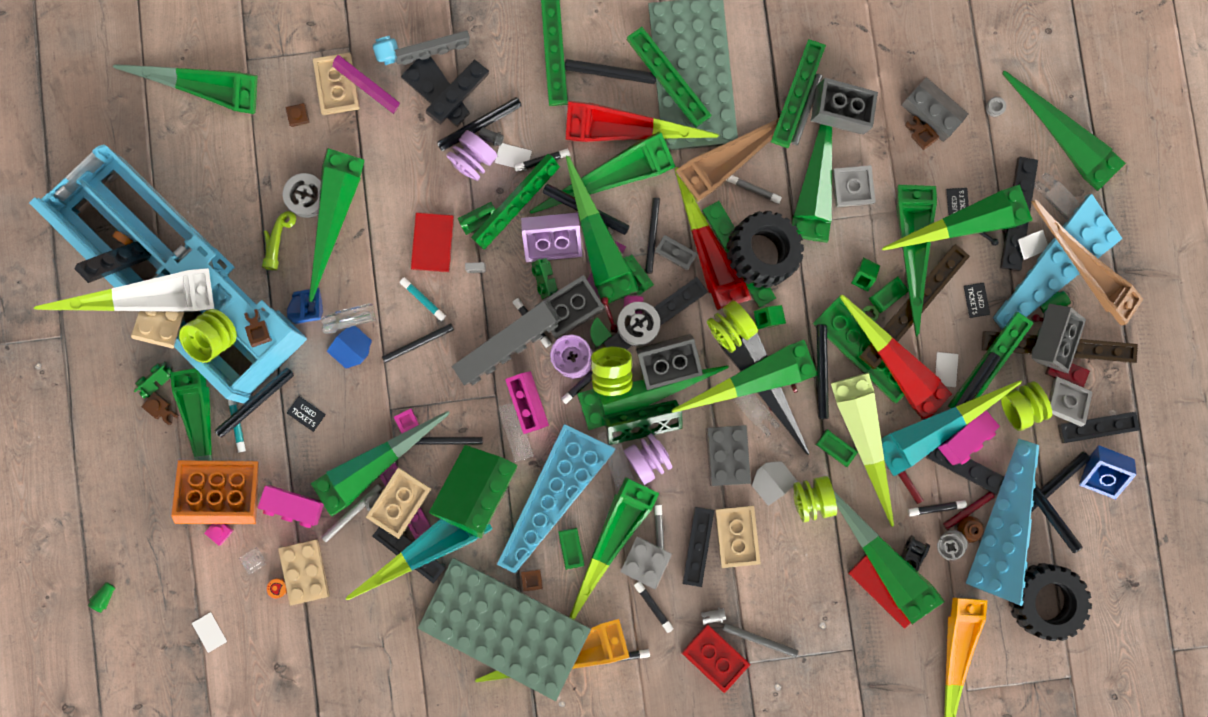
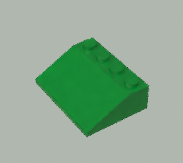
[429,445,518,539]

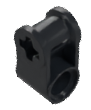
[901,535,930,571]

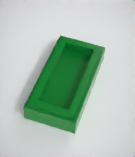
[868,276,909,313]
[815,429,858,467]
[558,528,585,570]

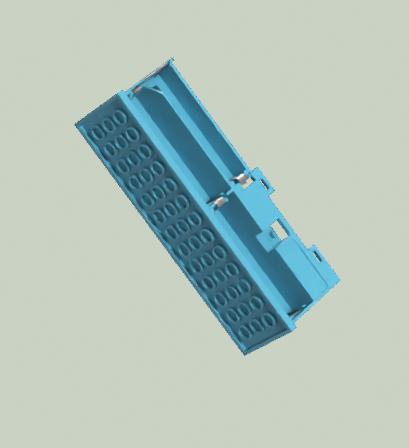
[29,145,307,404]

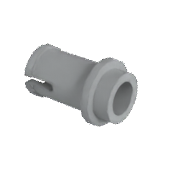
[701,607,726,625]

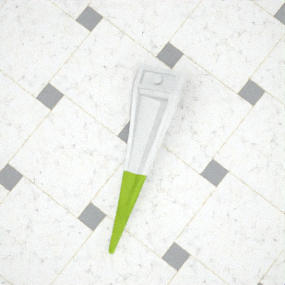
[34,268,214,312]

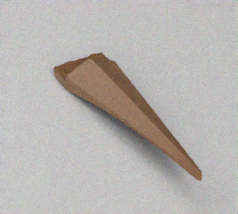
[676,118,779,202]
[1031,200,1143,326]

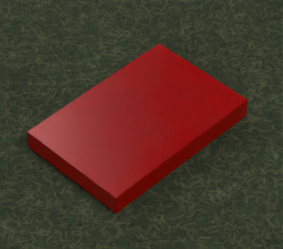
[411,213,454,273]
[681,624,751,694]

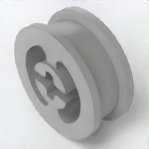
[283,173,321,218]
[617,302,660,346]

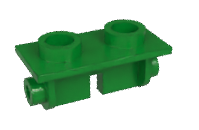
[458,202,496,235]
[624,254,654,296]
[531,258,558,300]
[134,361,173,398]

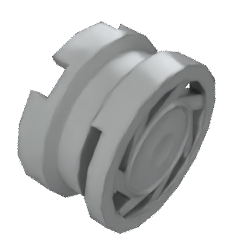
[937,530,968,560]

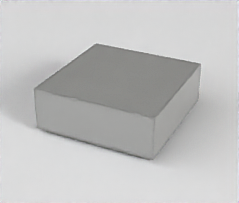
[465,262,486,273]

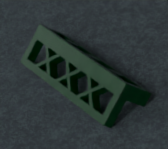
[603,400,683,445]

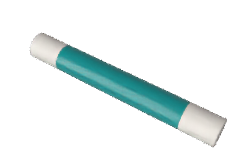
[399,277,446,321]
[228,400,246,453]

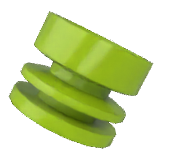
[707,300,758,353]
[179,309,237,363]
[591,347,633,396]
[1001,381,1052,431]
[793,476,837,523]

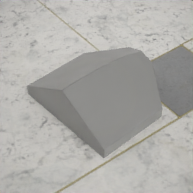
[752,461,798,506]

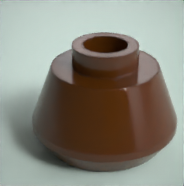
[957,516,984,543]

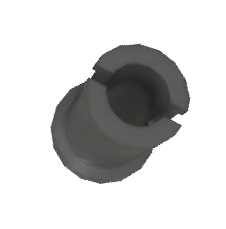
[479,127,504,146]

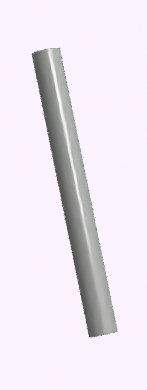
[321,484,383,542]

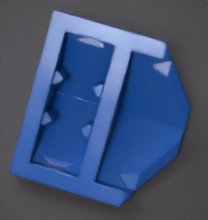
[287,288,323,324]
[327,323,372,369]

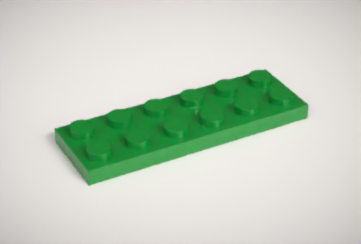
[812,296,904,404]

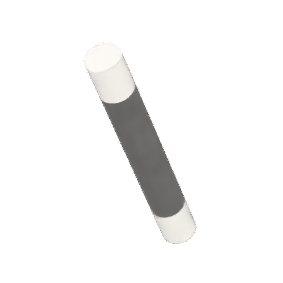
[727,175,782,204]
[654,505,665,550]

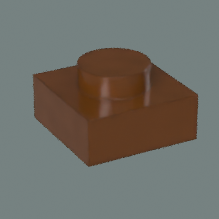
[285,103,310,127]
[521,569,543,592]

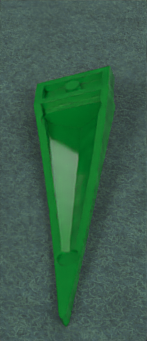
[1002,71,1126,191]
[791,124,832,243]
[529,132,676,214]
[308,148,365,302]
[896,185,937,337]
[577,365,729,431]

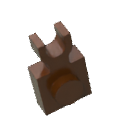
[905,116,939,151]
[244,309,272,348]
[141,392,179,425]

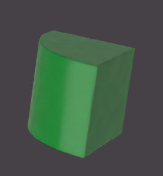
[851,257,881,292]
[753,305,786,329]
[590,317,612,348]

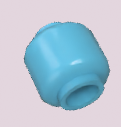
[372,36,399,65]

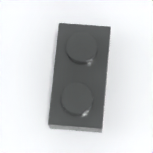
[655,235,697,271]

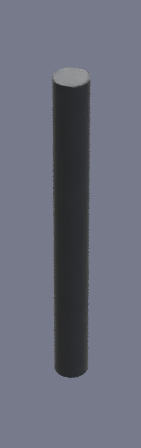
[645,198,660,274]
[382,323,454,363]
[414,437,483,445]

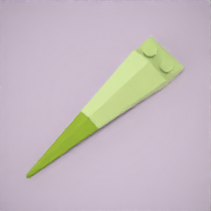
[831,372,894,527]

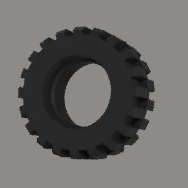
[726,211,804,288]
[1009,563,1092,641]

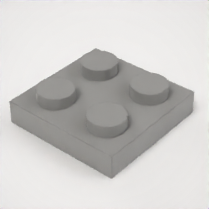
[832,165,875,207]
[1049,377,1092,427]
[621,537,672,589]

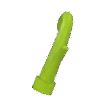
[262,211,296,271]

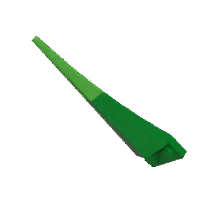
[566,155,639,305]

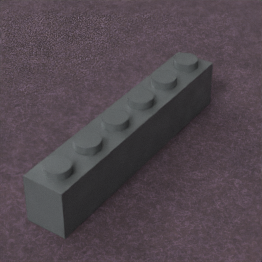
[451,301,561,386]

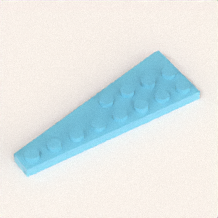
[993,194,1123,330]
[497,424,616,573]
[965,439,1039,606]

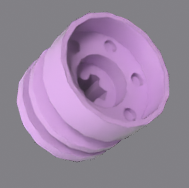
[446,130,498,181]
[550,335,593,379]
[623,433,673,485]

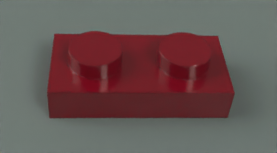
[1045,363,1090,388]

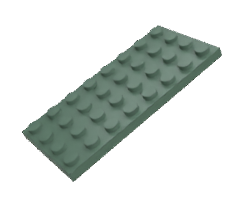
[648,0,738,151]
[418,558,591,701]

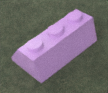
[521,213,582,262]

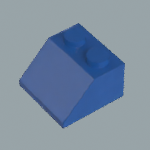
[1079,445,1137,500]

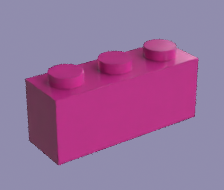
[505,371,549,434]
[938,410,1000,465]
[258,485,324,528]

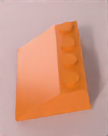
[171,460,259,524]

